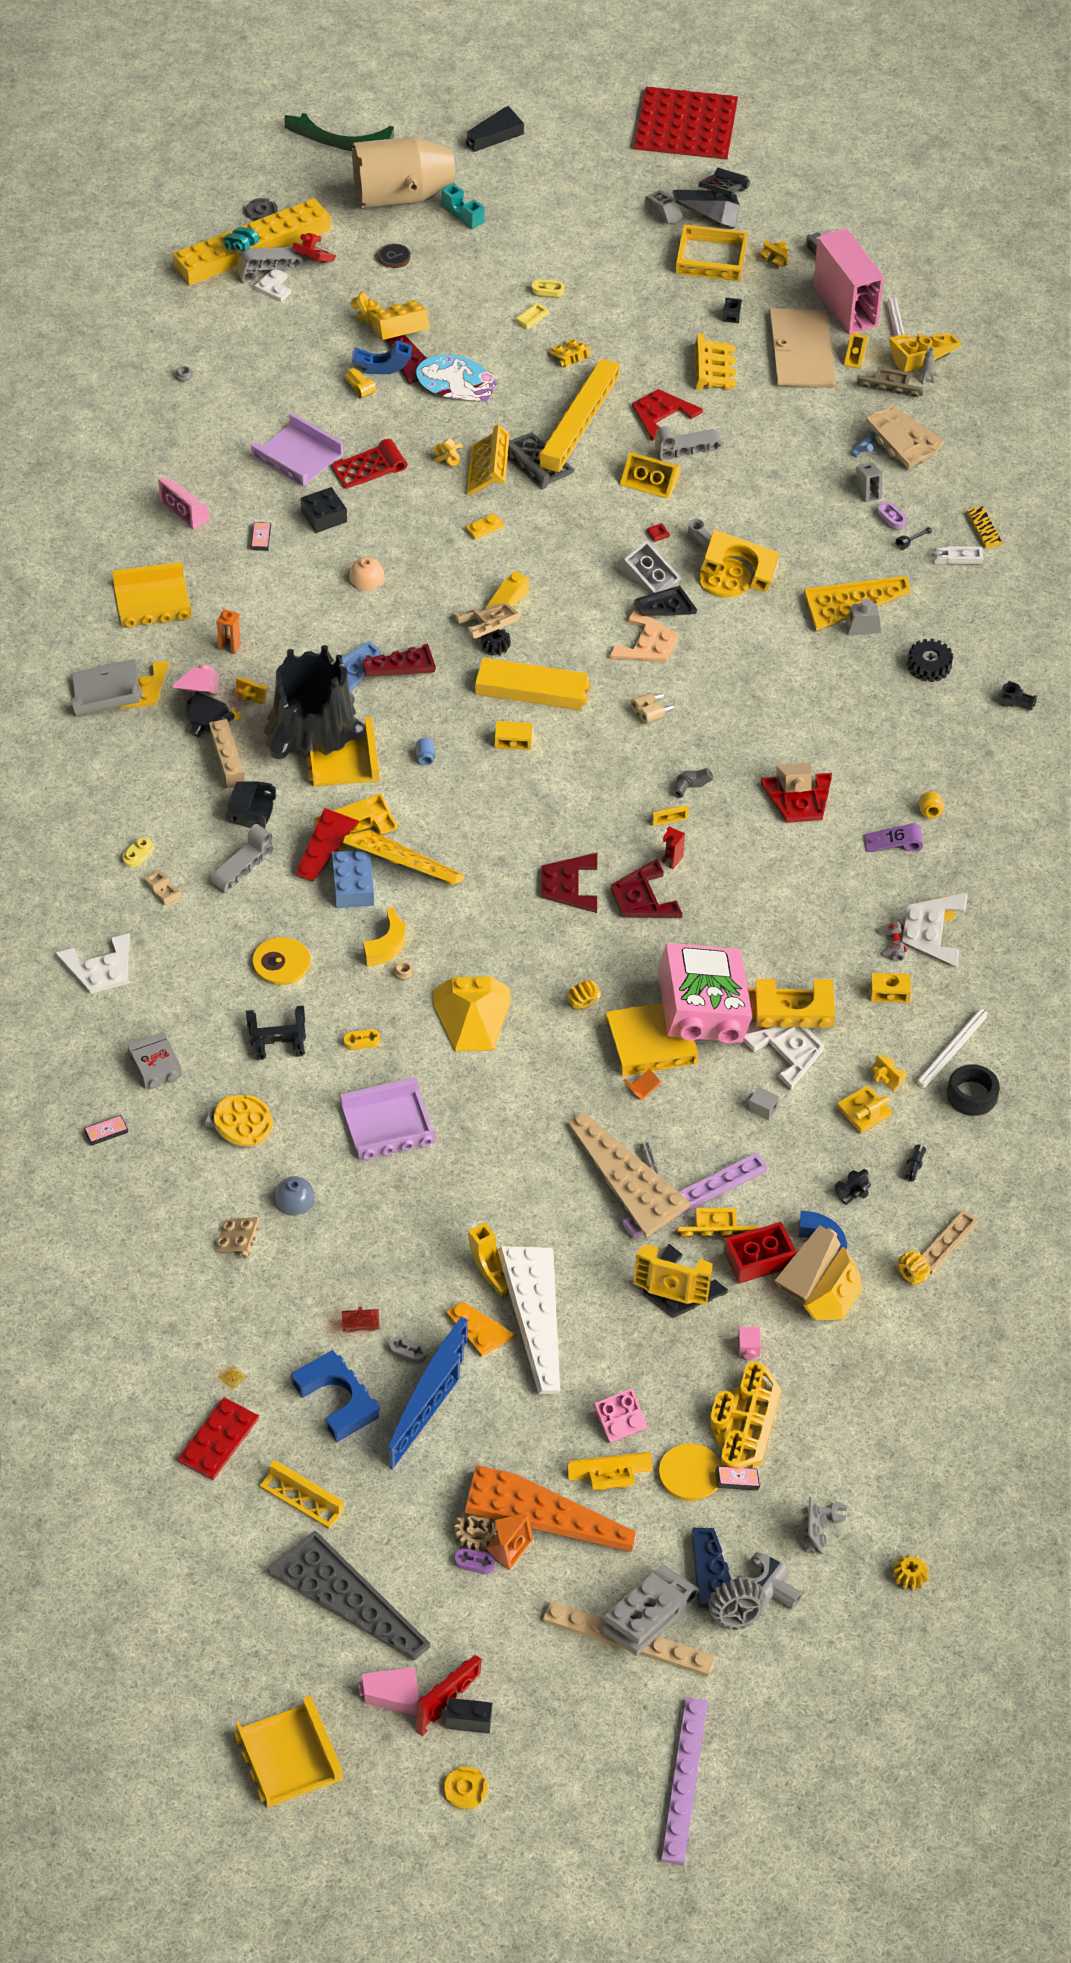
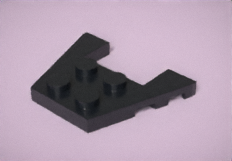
[642,1244,728,1318]

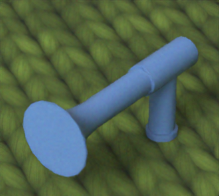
[851,430,876,457]

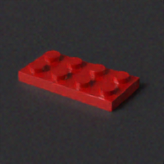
[178,1397,259,1480]

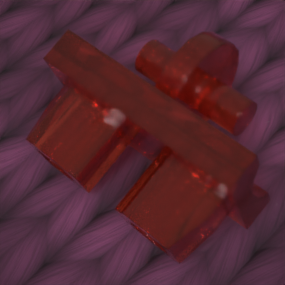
[342,1306,380,1333]

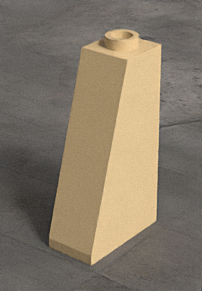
[775,1225,841,1304]

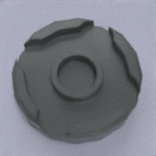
[246,198,278,221]

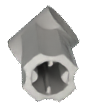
[688,519,712,550]

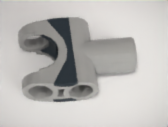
[734,1552,802,1609]

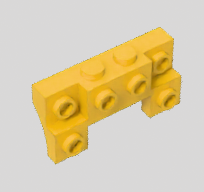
[314,793,398,852]

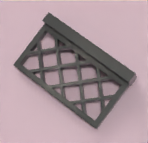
[507,432,575,490]

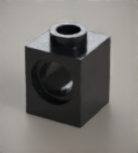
[723,298,742,324]

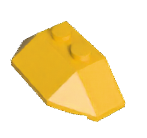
[804,1247,862,1320]

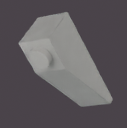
[646,190,683,224]

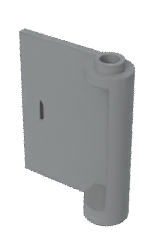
[72,659,143,716]

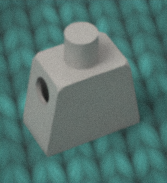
[855,462,883,502]
[845,598,881,636]

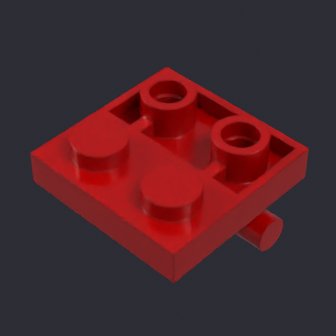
[292,233,336,263]

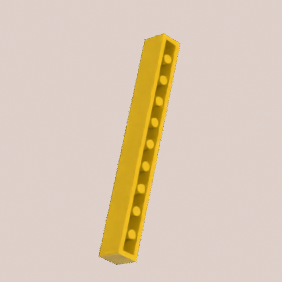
[538,358,620,472]

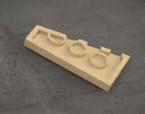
[893,406,944,454]

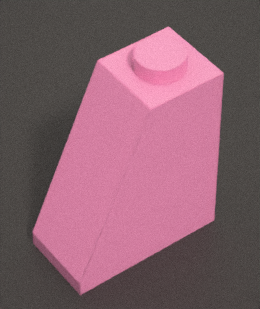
[358,1667,419,1716]

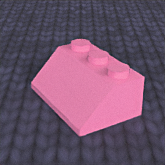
[158,477,209,529]
[173,665,219,694]

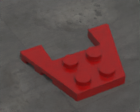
[632,389,703,441]
[761,773,832,823]

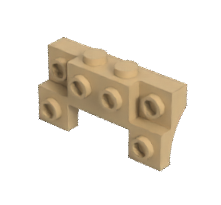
[866,405,935,469]

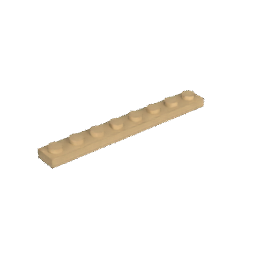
[543,1601,715,1677]

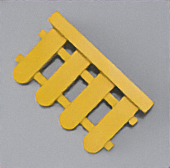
[694,333,737,391]

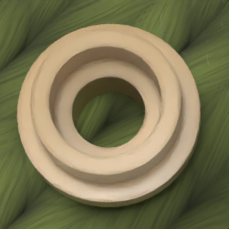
[394,962,414,980]

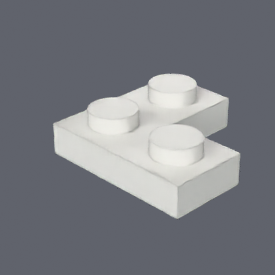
[255,270,291,302]

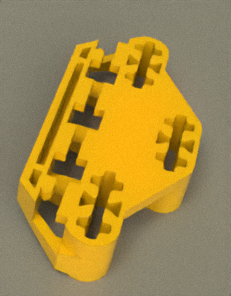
[710,1361,781,1470]

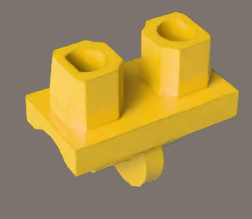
[760,240,791,268]
[350,291,380,325]
[432,438,463,467]
[234,677,268,705]
[870,1054,907,1092]

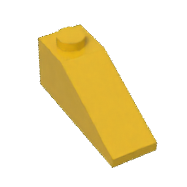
[484,571,529,610]

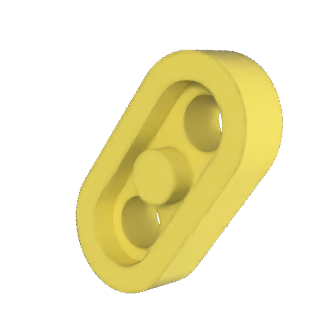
[532,280,565,297]
[123,838,153,867]

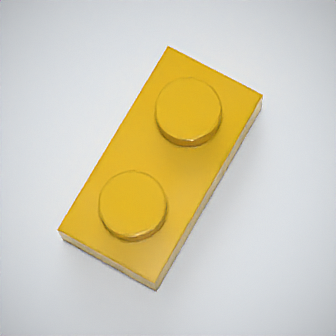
[466,513,504,540]

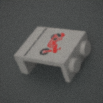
[127,1032,182,1089]

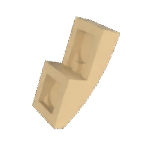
[143,870,181,905]

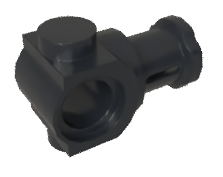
[1000,681,1038,710]

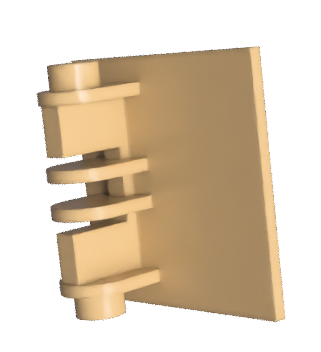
[214,1217,259,1258]

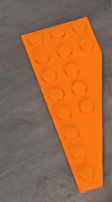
[465,1465,636,1552]

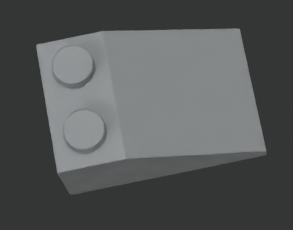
[617,540,682,594]

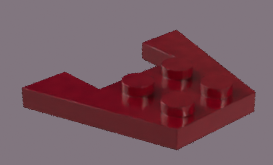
[541,852,598,913]
[610,858,683,918]

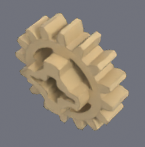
[455,1511,498,1552]

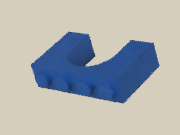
[291,1350,380,1442]

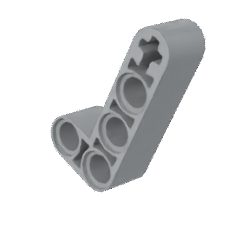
[236,247,303,283]
[655,426,723,461]
[211,824,273,893]

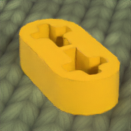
[344,1029,380,1050]

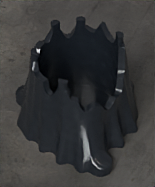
[264,645,365,759]

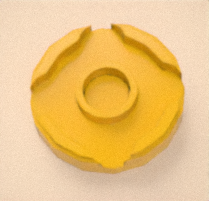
[444,1766,488,1809]

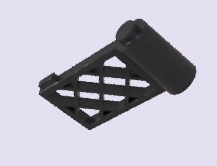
[698,167,750,195]

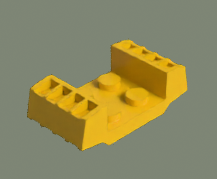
[633,1245,713,1305]

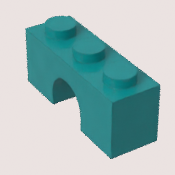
[441,183,485,229]

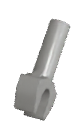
[807,1502,847,1523]

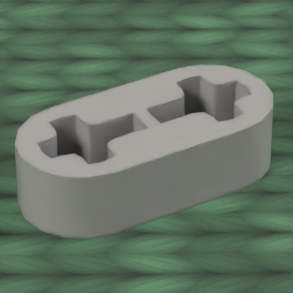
[389,1336,427,1364]

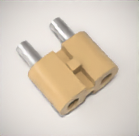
[630,693,674,724]

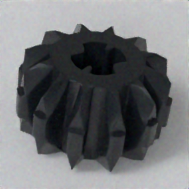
[481,629,511,656]

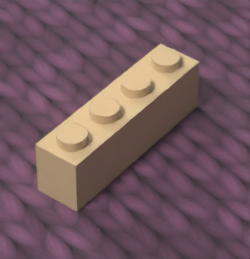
[209,719,244,789]

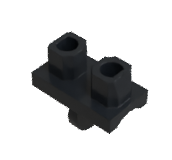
[834,1169,871,1205]

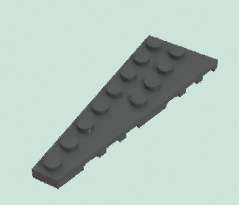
[267,1530,430,1660]

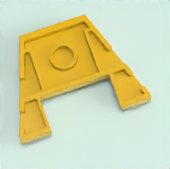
[119,661,169,709]

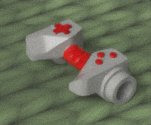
[878,921,907,961]

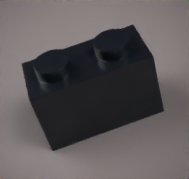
[446,1698,493,1734]

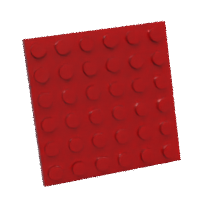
[634,86,738,160]

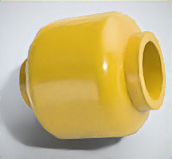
[919,791,944,818]

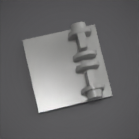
[804,1497,827,1554]

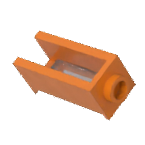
[216,609,242,654]

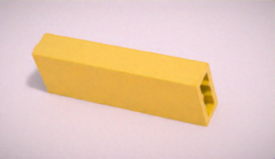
[475,657,591,710]

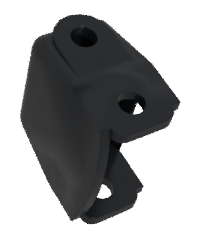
[226,781,277,829]

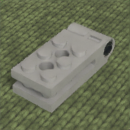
[603,1564,699,1656]

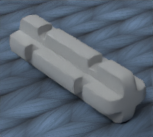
[640,1142,660,1175]

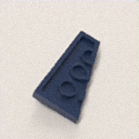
[691,1527,734,1608]

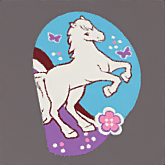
[416,355,497,402]

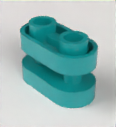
[223,227,259,253]

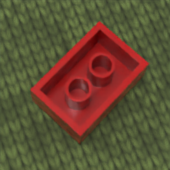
[724,1222,797,1284]

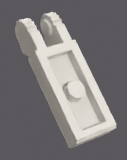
[933,546,984,564]

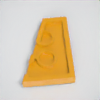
[446,1301,515,1357]

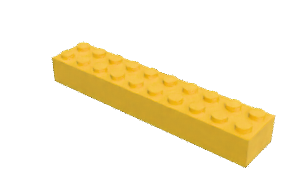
[173,198,331,285]

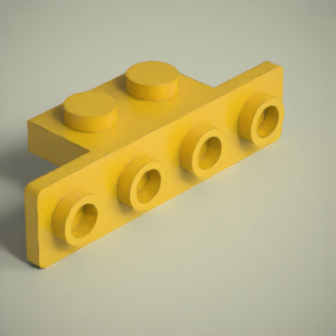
[676,1208,758,1237]
[567,1452,652,1490]

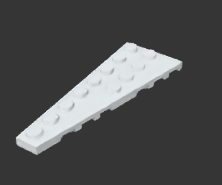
[498,1246,560,1394]

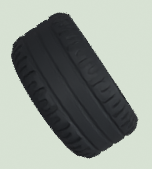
[947,1064,1000,1116]

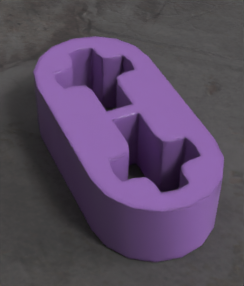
[455,1548,495,1574]

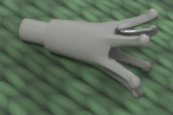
[914,347,939,384]

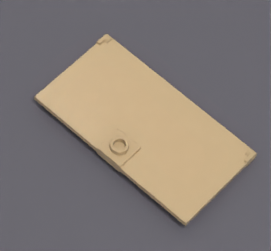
[770,308,836,388]

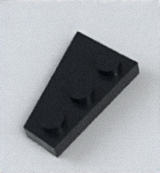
[634,585,697,616]

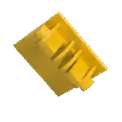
[547,339,591,367]

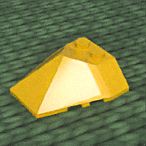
[433,976,510,1052]

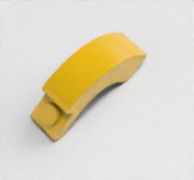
[363,907,406,967]
[468,1222,509,1297]

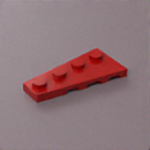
[295,808,359,882]
[416,1655,482,1737]

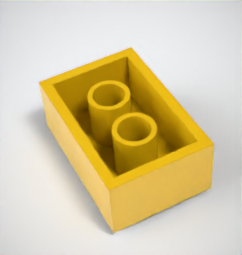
[370,300,430,340]

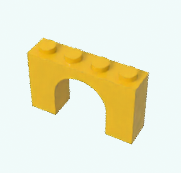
[700,529,780,592]
[755,978,835,1029]

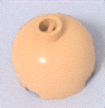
[349,557,384,591]

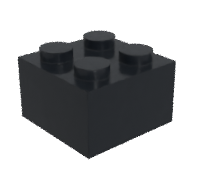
[300,487,347,533]

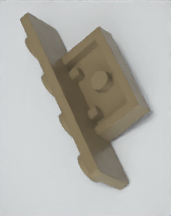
[857,366,923,397]

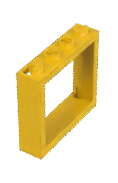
[676,225,748,281]

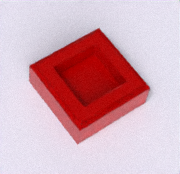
[647,523,670,542]

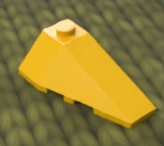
[889,334,962,372]

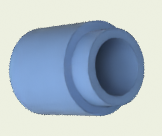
[416,738,435,765]

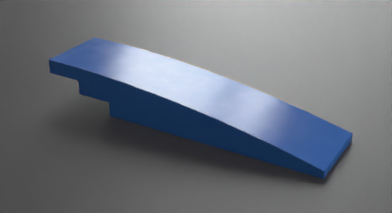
[389,1316,468,1470]

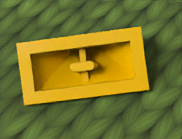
[652,805,689,826]

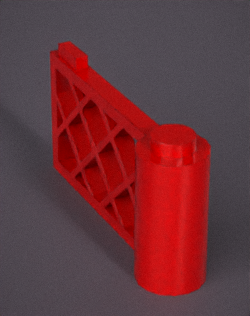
[331,438,408,489]

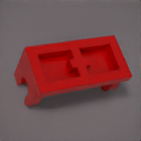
[661,826,685,869]

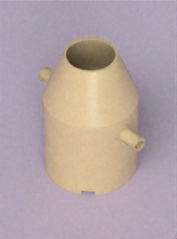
[352,136,455,208]

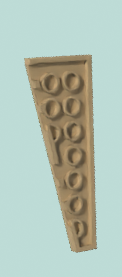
[568,1112,690,1238]

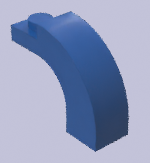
[352,340,412,374]
[798,1211,847,1257]

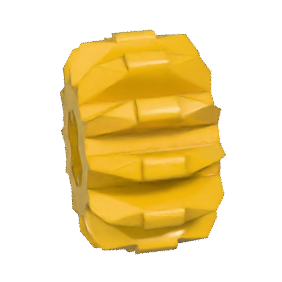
[567,980,601,1010]
[897,1250,931,1286]
[892,1553,929,1591]

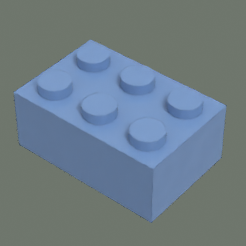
[332,850,374,908]

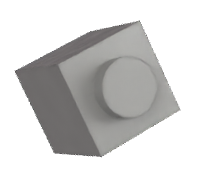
[747,1087,779,1120]

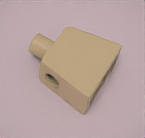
[776,762,811,792]

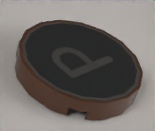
[378,243,411,268]

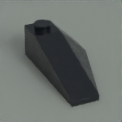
[672,190,740,229]

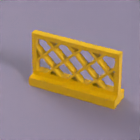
[467,424,509,495]

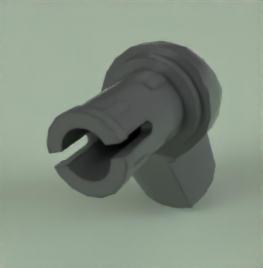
[672,768,713,798]

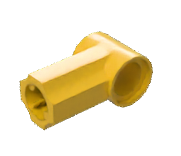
[345,368,376,399]

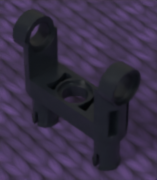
[246,1005,306,1060]

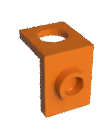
[623,1069,662,1099]

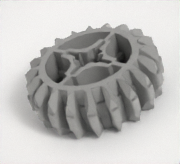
[709,1578,767,1630]

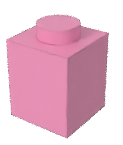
[738,1327,761,1360]

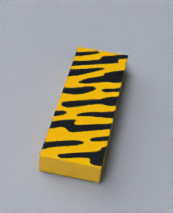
[967,506,1002,549]

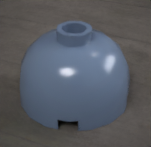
[275,1176,314,1216]

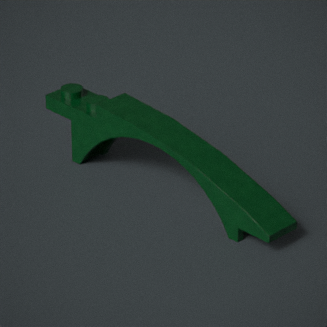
[284,113,394,151]

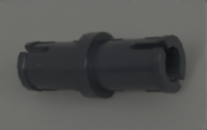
[903,1144,926,1182]

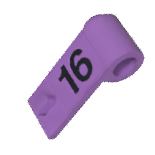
[865,823,923,852]

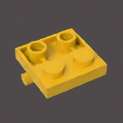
[836,1085,892,1133]

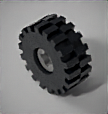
[907,638,953,682]

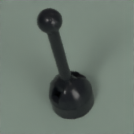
[895,527,932,550]

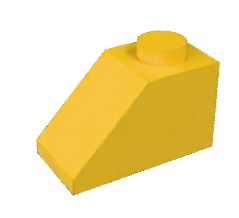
[844,332,869,369]

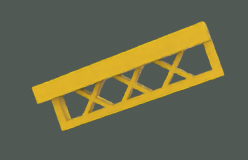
[260,1460,344,1529]

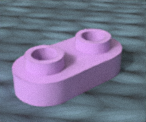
[878,502,907,529]

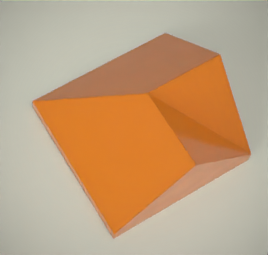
[486,1513,533,1570]

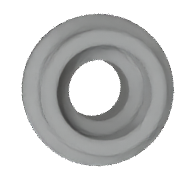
[176,366,193,381]

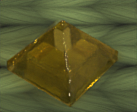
[218,1364,248,1390]

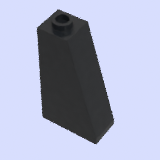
[466,106,524,152]

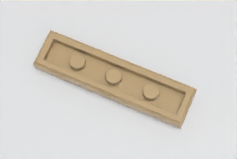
[921,1210,979,1274]

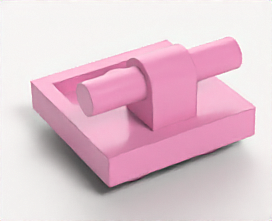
[592,1389,648,1443]

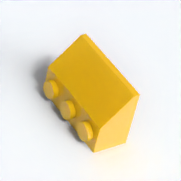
[620,452,682,499]

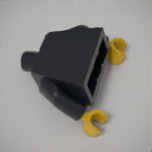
[184,691,242,737]

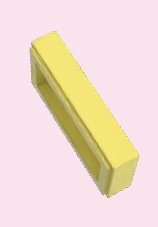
[515,303,549,329]

